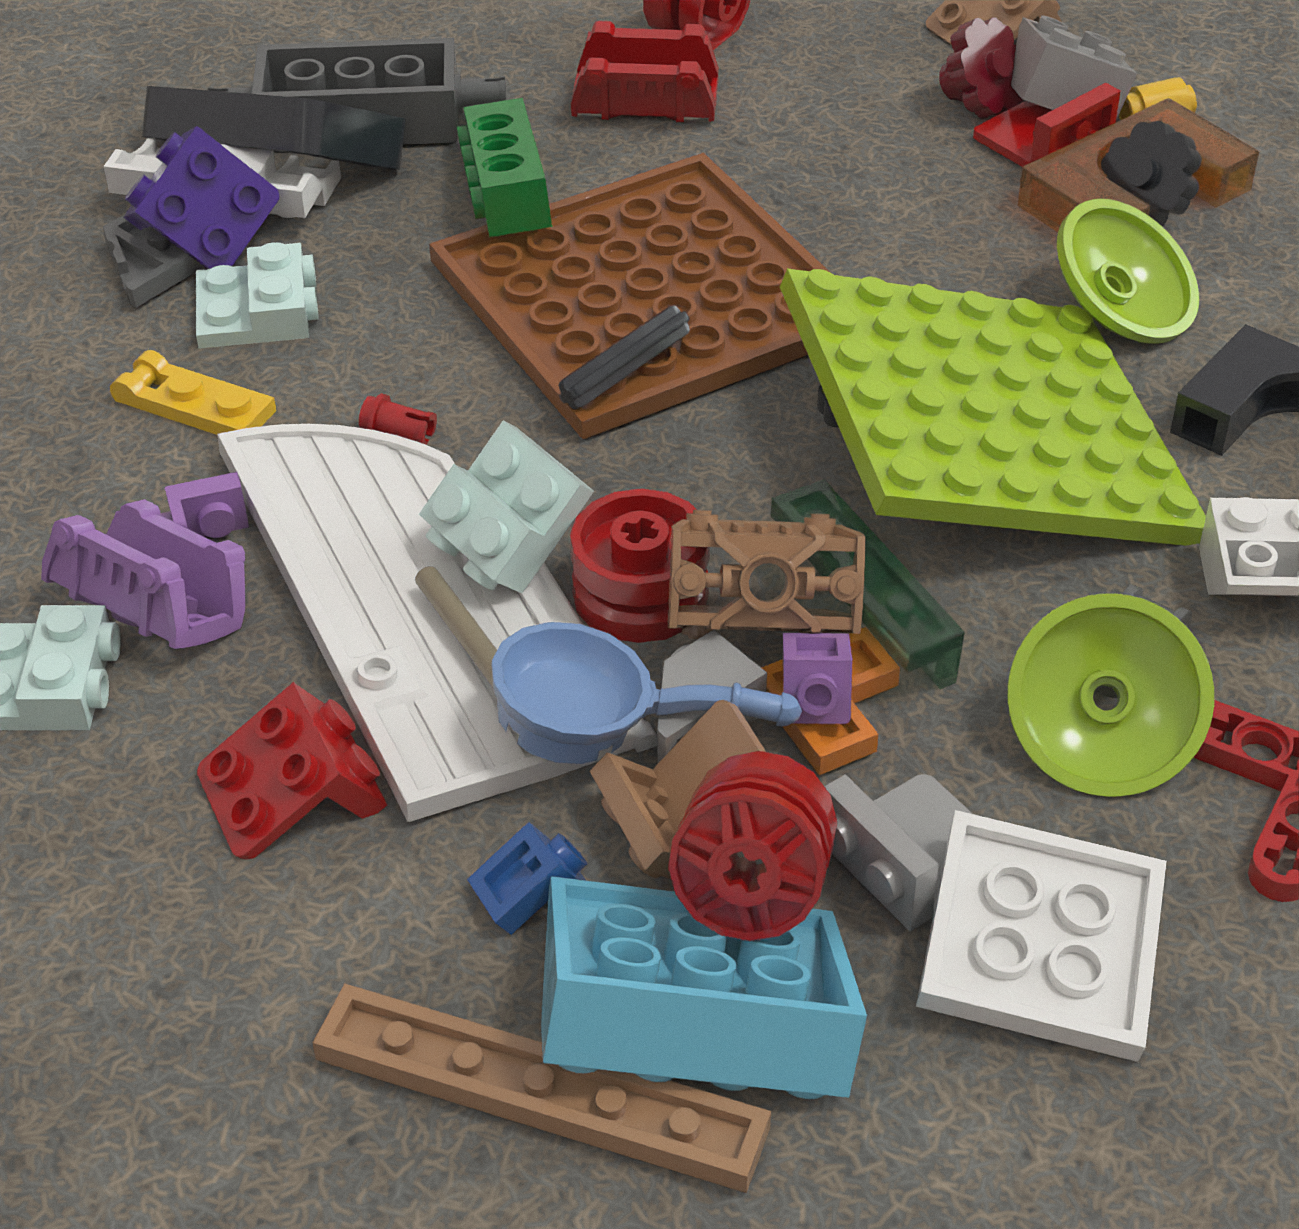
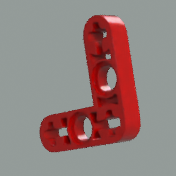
[1193,700,1299,902]

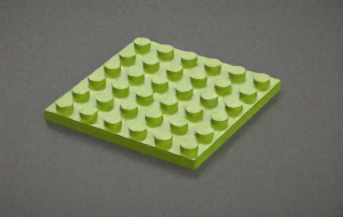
[780,268,1206,546]

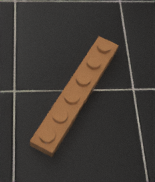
[313,984,771,1193]

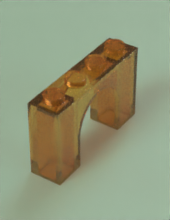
[1017,98,1260,232]

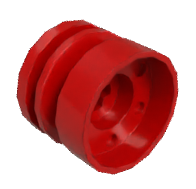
[668,751,837,941]

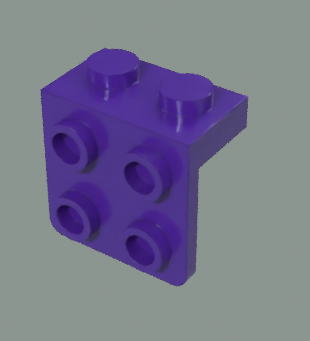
[123,126,280,269]

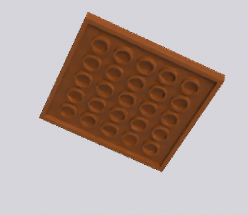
[429,153,831,439]

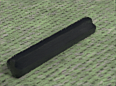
[558,306,690,410]

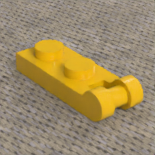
[110,350,276,435]

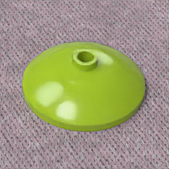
[1057,199,1199,344]
[1007,594,1214,797]

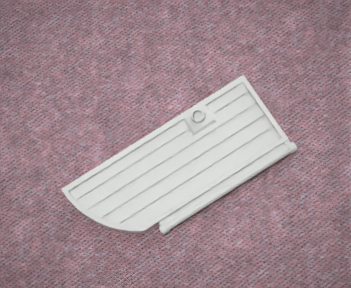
[218,424,658,822]

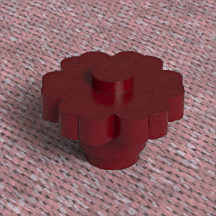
[939,17,1025,119]

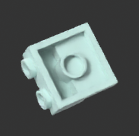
[196,242,319,349]
[419,420,594,593]
[0,605,120,730]

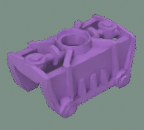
[41,499,245,649]

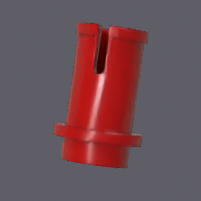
[359,393,437,445]

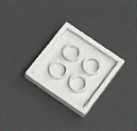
[916,810,1166,1062]

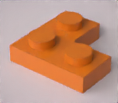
[761,627,900,775]

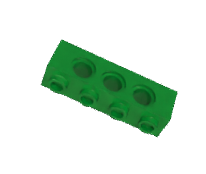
[457,98,552,237]

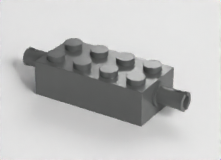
[207,38,506,144]

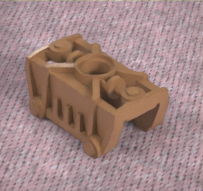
[668,510,865,639]

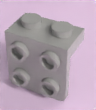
[824,774,973,931]

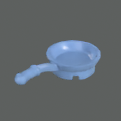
[491,622,802,764]

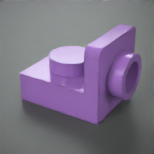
[160,472,249,538]
[782,633,852,724]

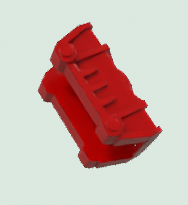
[571,21,719,122]

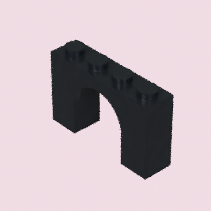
[1170,324,1299,456]

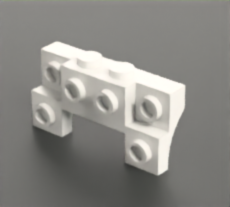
[104,137,341,218]

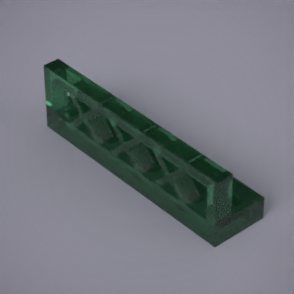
[770,479,965,690]

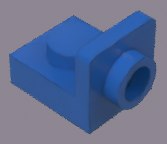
[467,822,588,935]

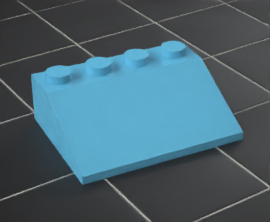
[541,876,867,1099]

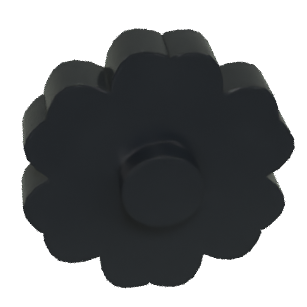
[1098,120,1202,227]

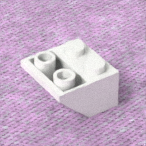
[1199,497,1299,597]

